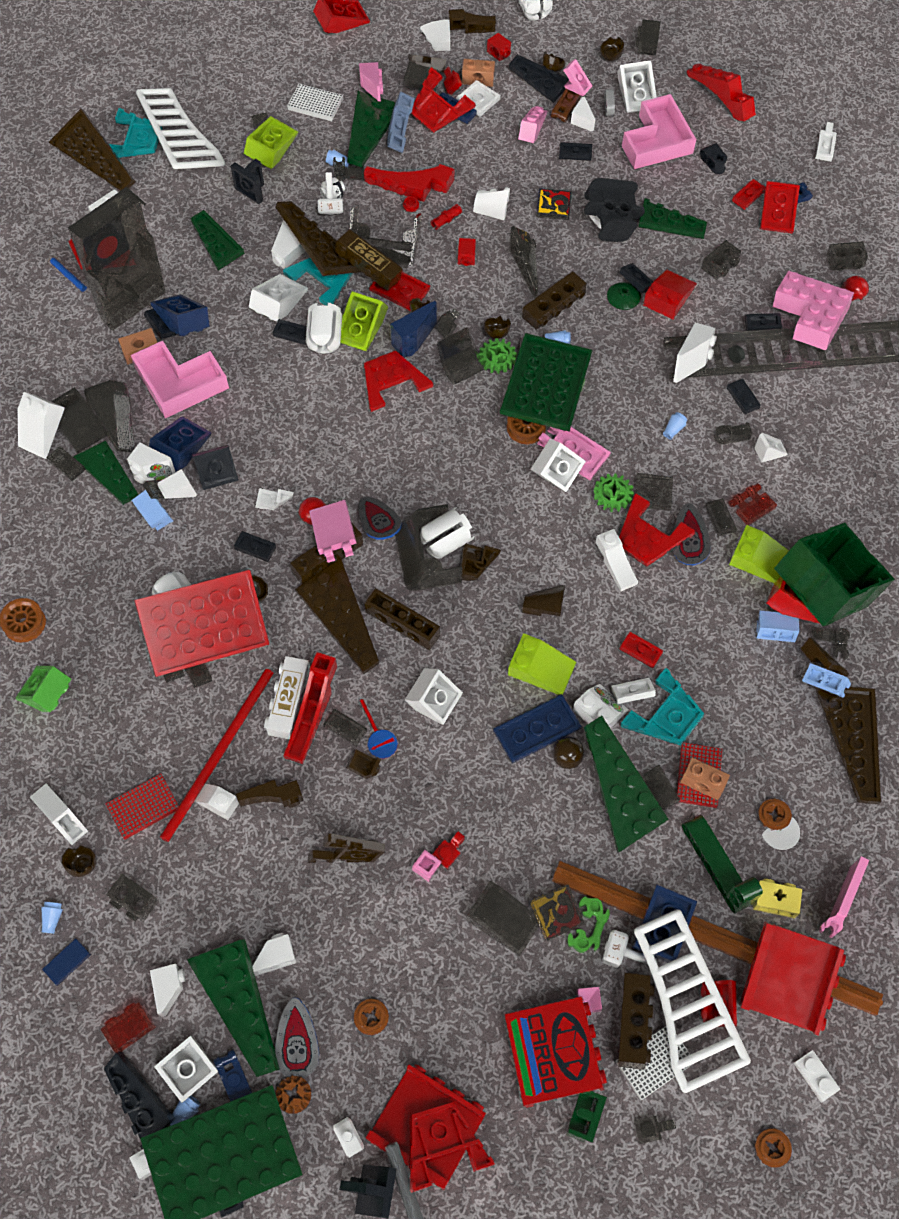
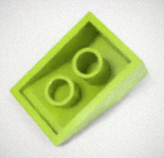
[244,116,298,169]
[340,291,388,351]
[729,525,789,583]
[508,633,576,695]

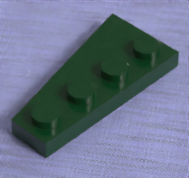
[638,198,707,239]
[190,210,245,271]
[73,441,138,505]

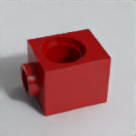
[487,33,511,61]
[458,238,476,266]

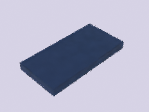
[493,694,582,764]

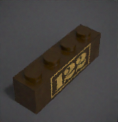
[335,229,403,291]

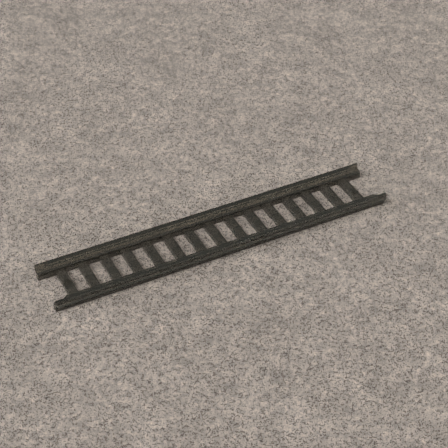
[663,320,899,379]

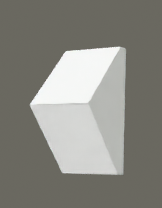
[571,97,595,131]
[755,433,788,463]
[157,469,197,499]

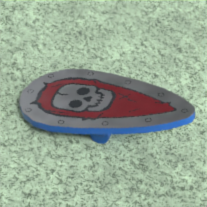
[358,497,402,540]
[673,503,711,565]
[275,997,319,1078]

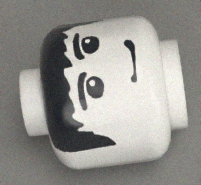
[320,177,345,198]

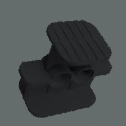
[584,178,645,242]

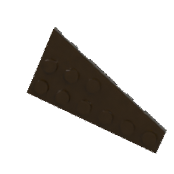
[48,109,136,193]
[275,201,362,276]
[295,558,379,674]
[814,686,881,805]

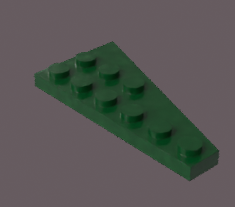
[584,716,669,853]

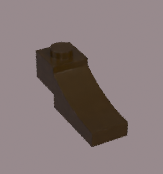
[448,9,496,34]
[236,780,304,808]

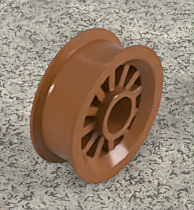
[507,416,546,444]
[0,598,46,643]

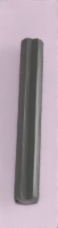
[385,1142,423,1219]

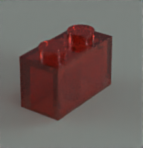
[101,1002,156,1053]

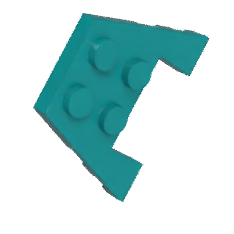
[109,108,163,158]
[283,258,353,306]
[621,668,704,746]

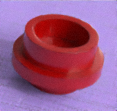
[403,196,419,212]

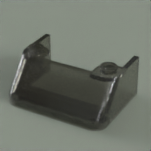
[349,205,422,268]
[395,504,462,591]

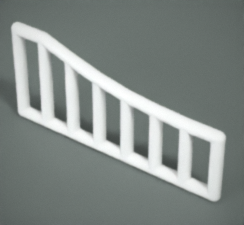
[136,88,225,169]
[634,909,751,1093]

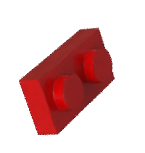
[732,179,765,210]
[620,632,663,668]

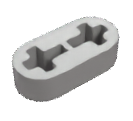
[604,89,615,116]

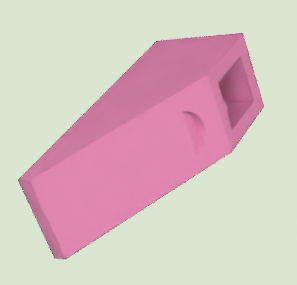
[359,62,383,101]
[518,106,548,143]

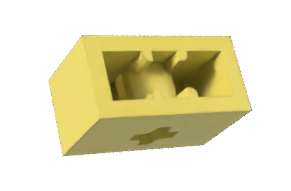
[753,879,802,918]

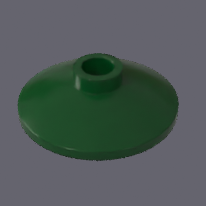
[607,282,641,310]

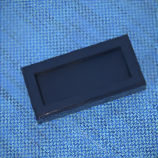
[42,939,91,986]

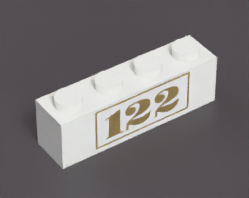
[264,656,310,739]

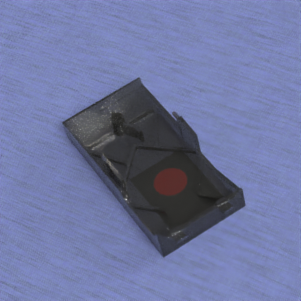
[68,187,166,331]

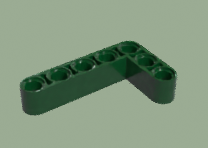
[682,814,763,914]

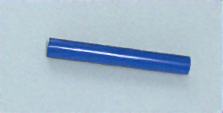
[50,258,87,292]

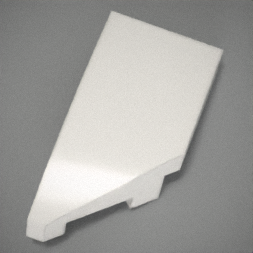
[255,488,294,510]

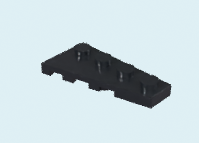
[509,54,569,103]
[104,1051,175,1150]

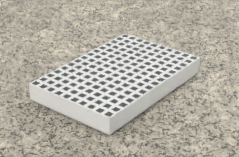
[287,84,343,121]
[615,1026,693,1100]

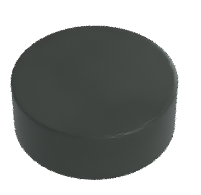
[728,345,745,363]

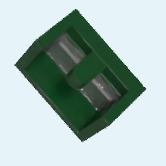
[566,1091,607,1143]

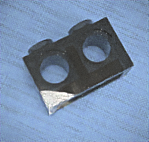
[701,240,741,280]
[826,241,868,271]
[106,874,159,922]

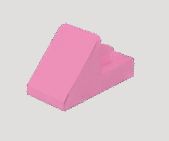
[564,59,592,96]

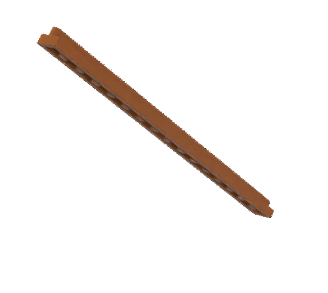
[552,861,883,1016]

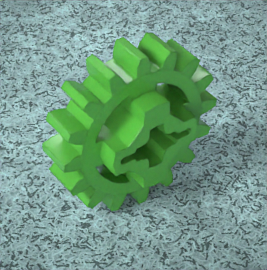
[479,338,517,374]
[593,473,634,512]

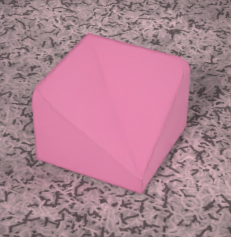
[412,850,442,882]
[576,987,602,1013]

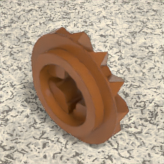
[758,799,792,831]
[354,999,389,1036]
[276,1076,311,1114]
[755,1129,792,1168]

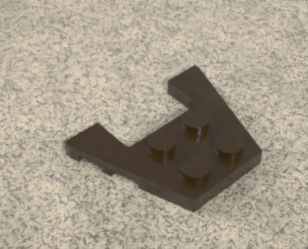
[308,833,385,863]

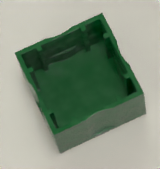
[774,522,895,627]

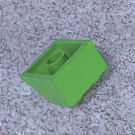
[15,666,71,712]

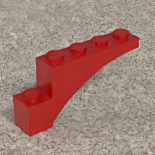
[687,64,756,122]
[364,164,455,202]
[283,652,337,764]

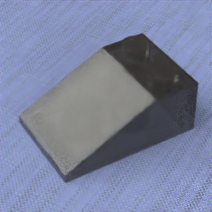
[437,327,485,385]
[466,880,540,957]

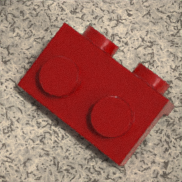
[701,980,737,1027]

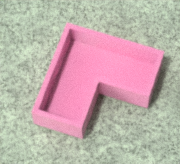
[622,94,696,169]
[773,271,854,350]
[131,341,229,419]

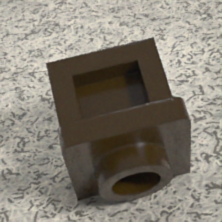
[346,749,381,779]

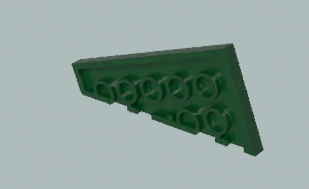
[347,91,396,168]
[187,939,280,1077]

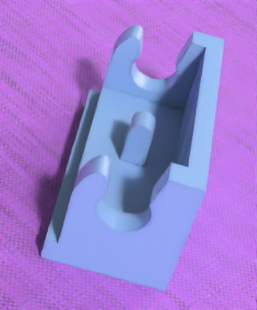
[131,488,173,531]
[756,611,799,642]
[802,663,851,697]

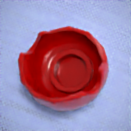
[841,276,869,301]
[299,497,326,525]

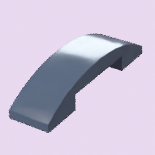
[387,92,415,153]

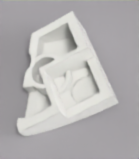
[420,20,450,51]
[473,187,510,220]

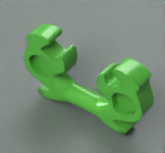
[567,896,610,953]

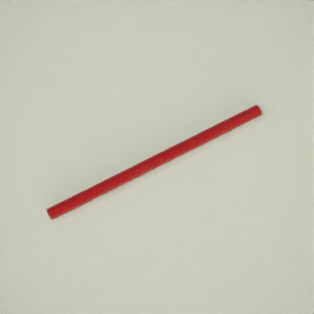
[160,669,274,842]

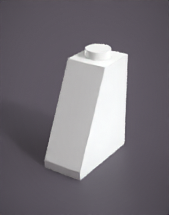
[271,220,305,269]
[30,784,88,845]

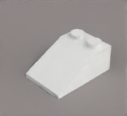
[617,60,657,113]
[249,274,308,321]
[673,322,717,383]
[18,392,64,459]

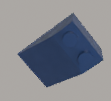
[150,294,210,336]
[390,301,437,358]
[149,416,211,472]
[632,885,697,963]

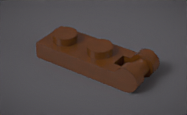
[551,89,581,123]

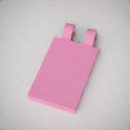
[537,427,611,481]
[309,500,356,563]
[819,856,869,938]

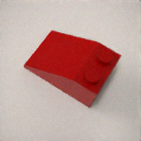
[313,0,370,33]
[643,270,697,320]
[766,577,819,623]

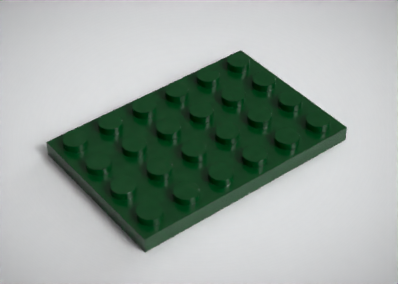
[500,333,593,432]
[140,1085,303,1219]

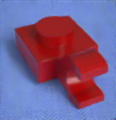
[443,66,462,95]
[432,831,465,870]

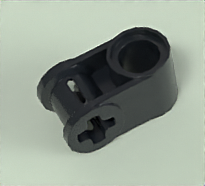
[700,143,727,174]

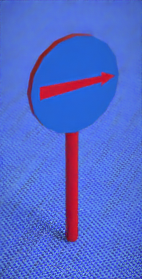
[360,699,398,759]

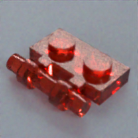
[728,483,777,526]

